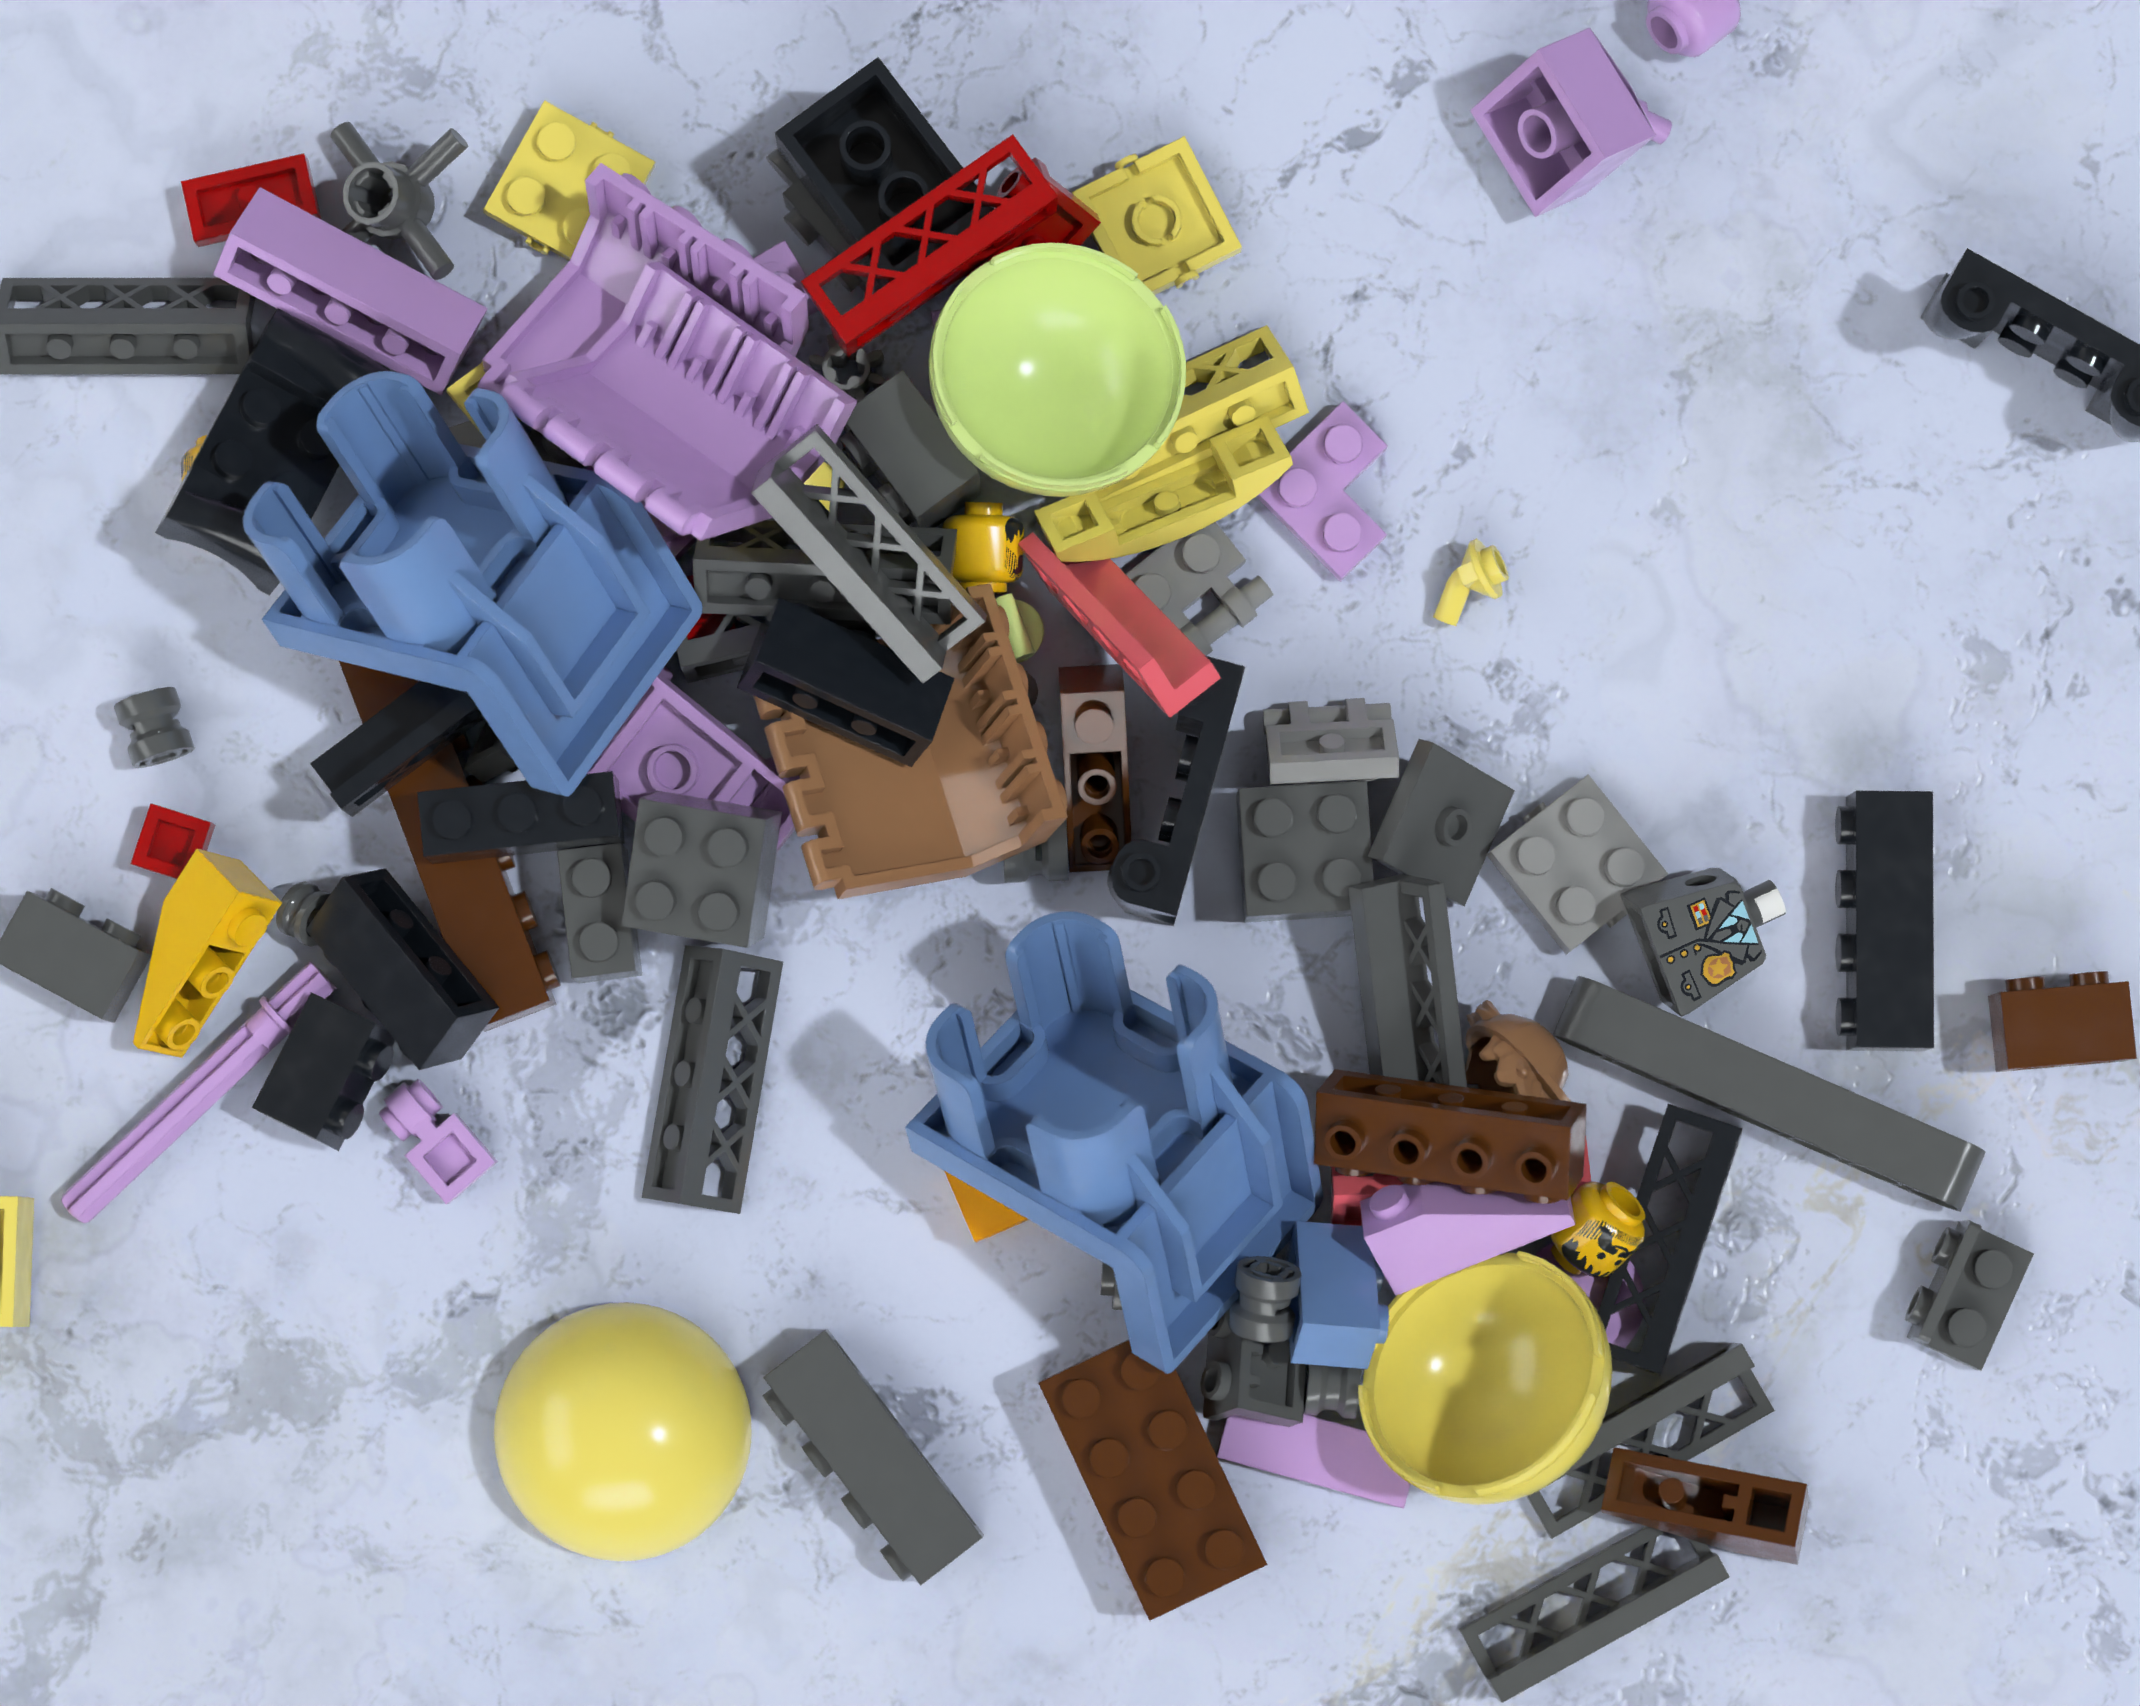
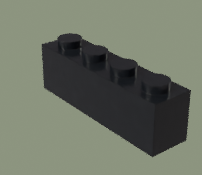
[1835,790,1934,1052]

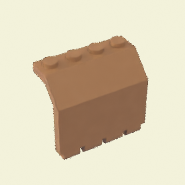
[753,584,1068,899]

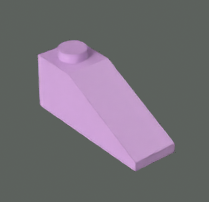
[1360,1181,1575,1296]

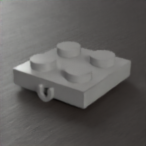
[1487,774,1668,954]

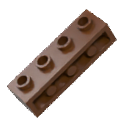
[1314,1069,1587,1204]

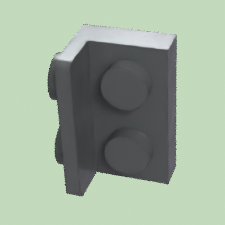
[1905,1220,2034,1371]
[1200,1297,1306,1427]

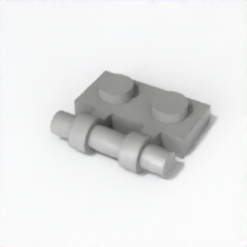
[1126,522,1273,656]
[1263,698,1399,785]

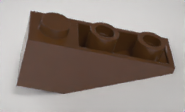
[1058,664,1131,873]

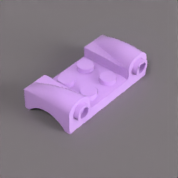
[587,666,800,853]

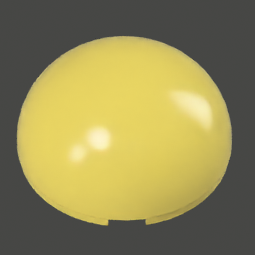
[1358,1251,1612,1505]
[494,1302,752,1561]

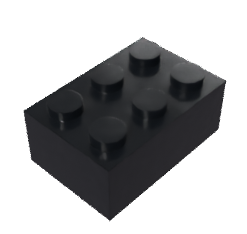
[775,57,994,288]

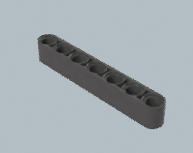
[1553,976,1986,1212]

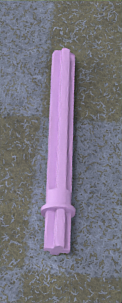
[61,961,337,1223]

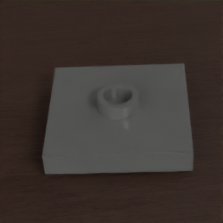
[1368,739,1515,907]

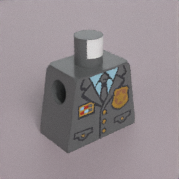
[1620,868,1786,1017]

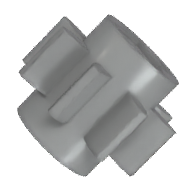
[809,334,885,402]

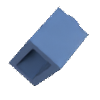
[1284,1221,1389,1369]

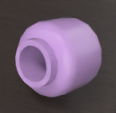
[1646,0,1741,58]

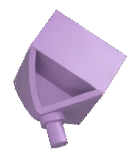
[1470,28,1672,217]

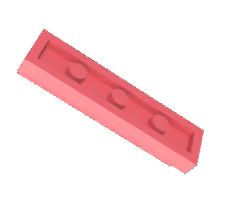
[1018,532,1221,718]

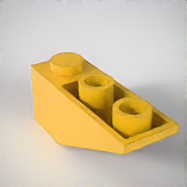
[133,849,282,1058]

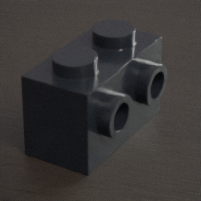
[252,992,395,1151]

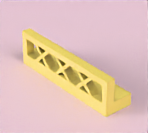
[1095,325,1309,502]

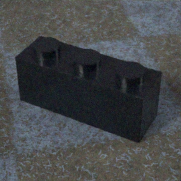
[737,598,955,767]
[417,771,625,864]
[306,868,500,1070]

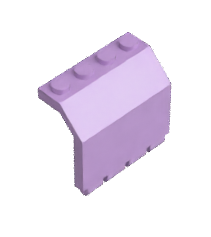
[477,163,809,502]
[499,261,857,541]

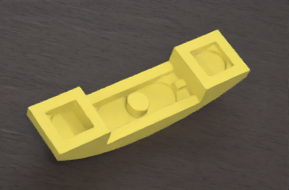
[1034,415,1293,562]

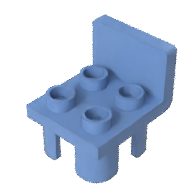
[243,371,702,796]
[905,911,1323,1374]

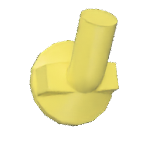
[1433,538,1509,626]

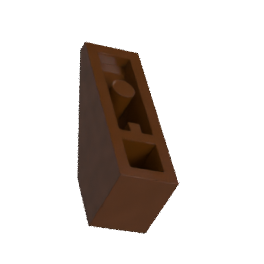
[1601,1447,1810,1565]

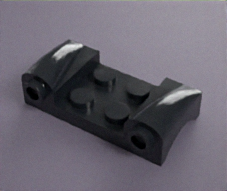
[1920,248,2140,442]
[155,308,392,596]
[1107,656,1245,926]

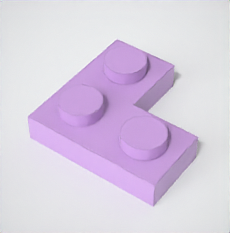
[1256,401,1387,582]

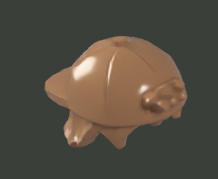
[1465,1000,1570,1101]

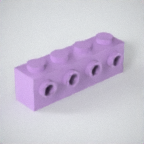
[213,187,488,396]

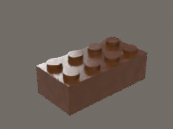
[1038,1339,1268,1621]

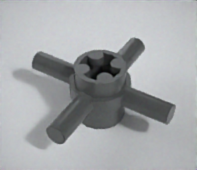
[330,122,468,280]

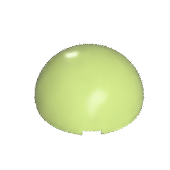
[929,243,1186,497]

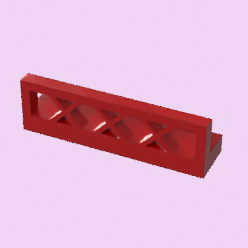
[801,134,1058,357]

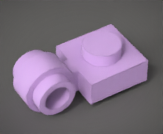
[378,1079,498,1204]

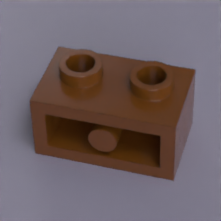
[1988,971,2137,1072]

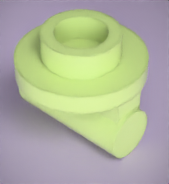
[995,593,1044,663]

